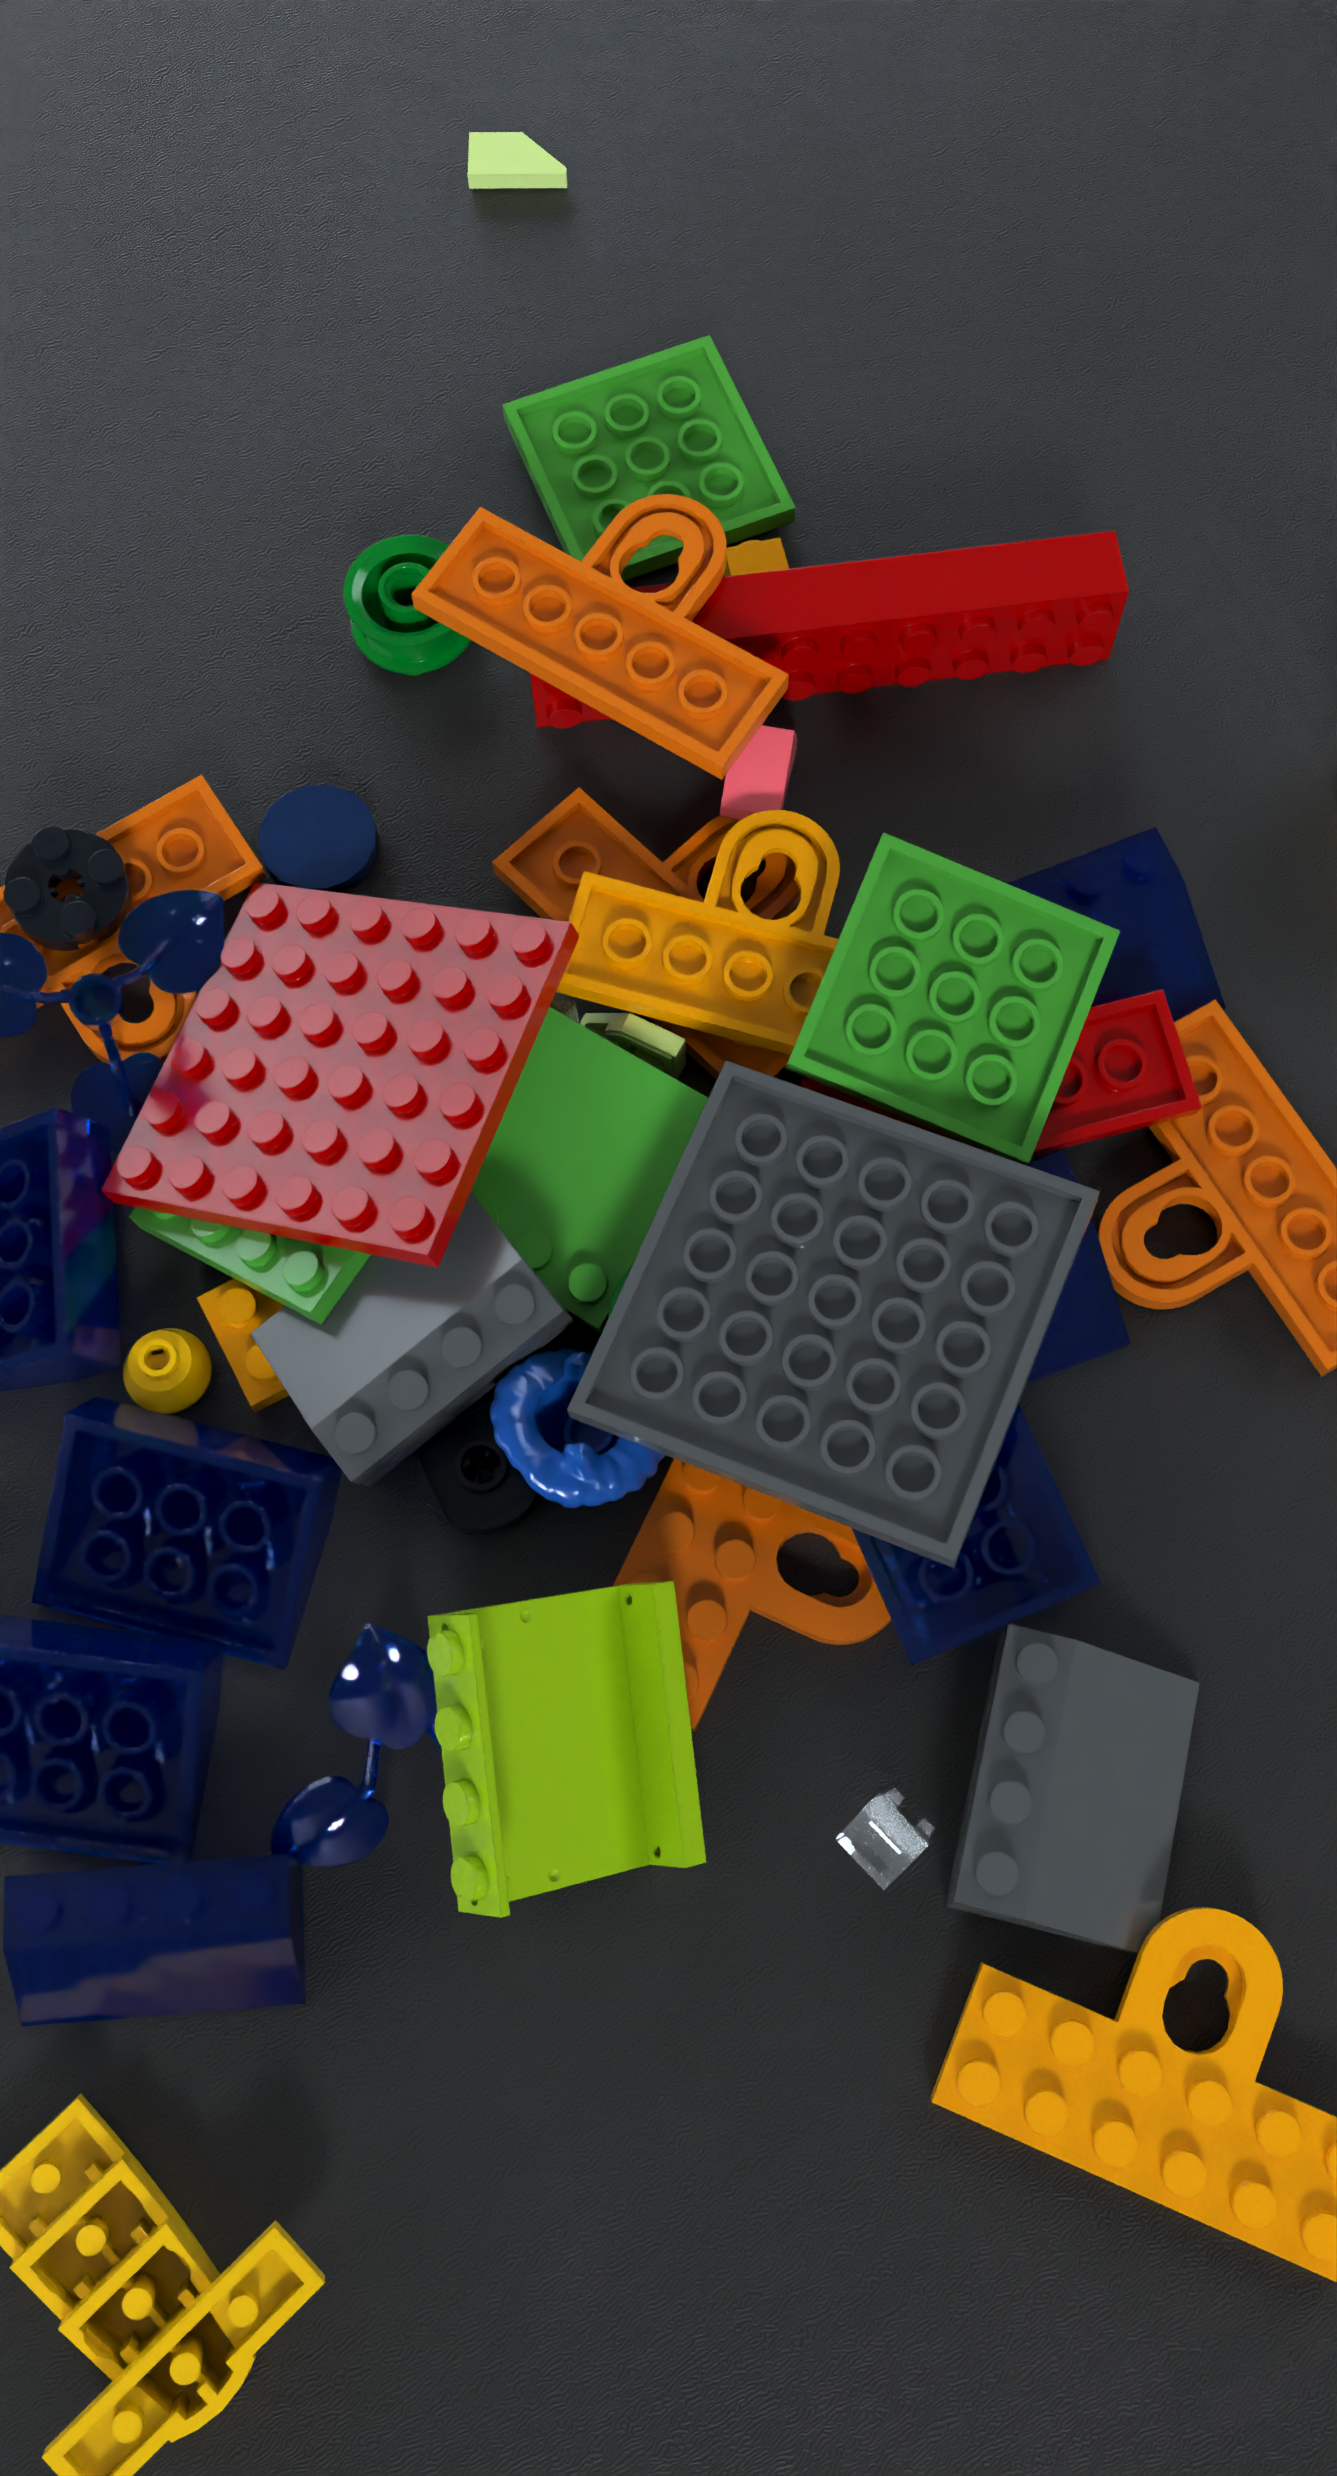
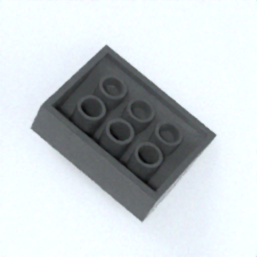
[251,1192,575,1487]
[945,1624,1200,1955]

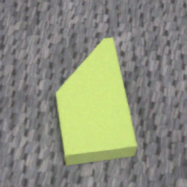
[467,132,567,189]
[579,1013,686,1079]

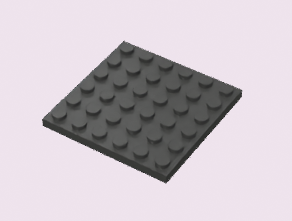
[567,1061,1100,1568]

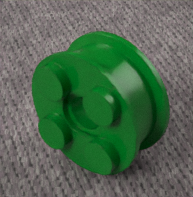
[343,535,471,676]

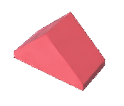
[720,725,798,819]

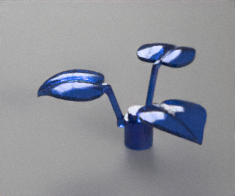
[0,890,224,1155]
[270,1623,442,1866]

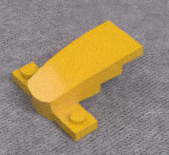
[0,2094,325,2476]

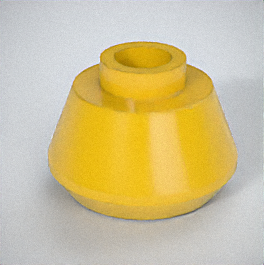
[123,1328,212,1414]

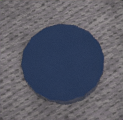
[258,785,379,893]

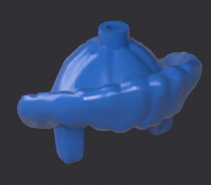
[490,1348,665,1508]

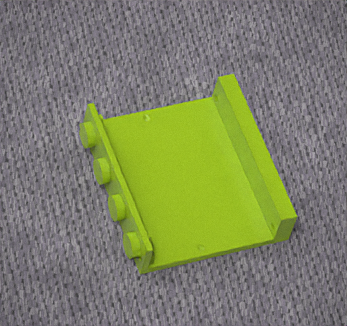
[427,1581,707,1918]

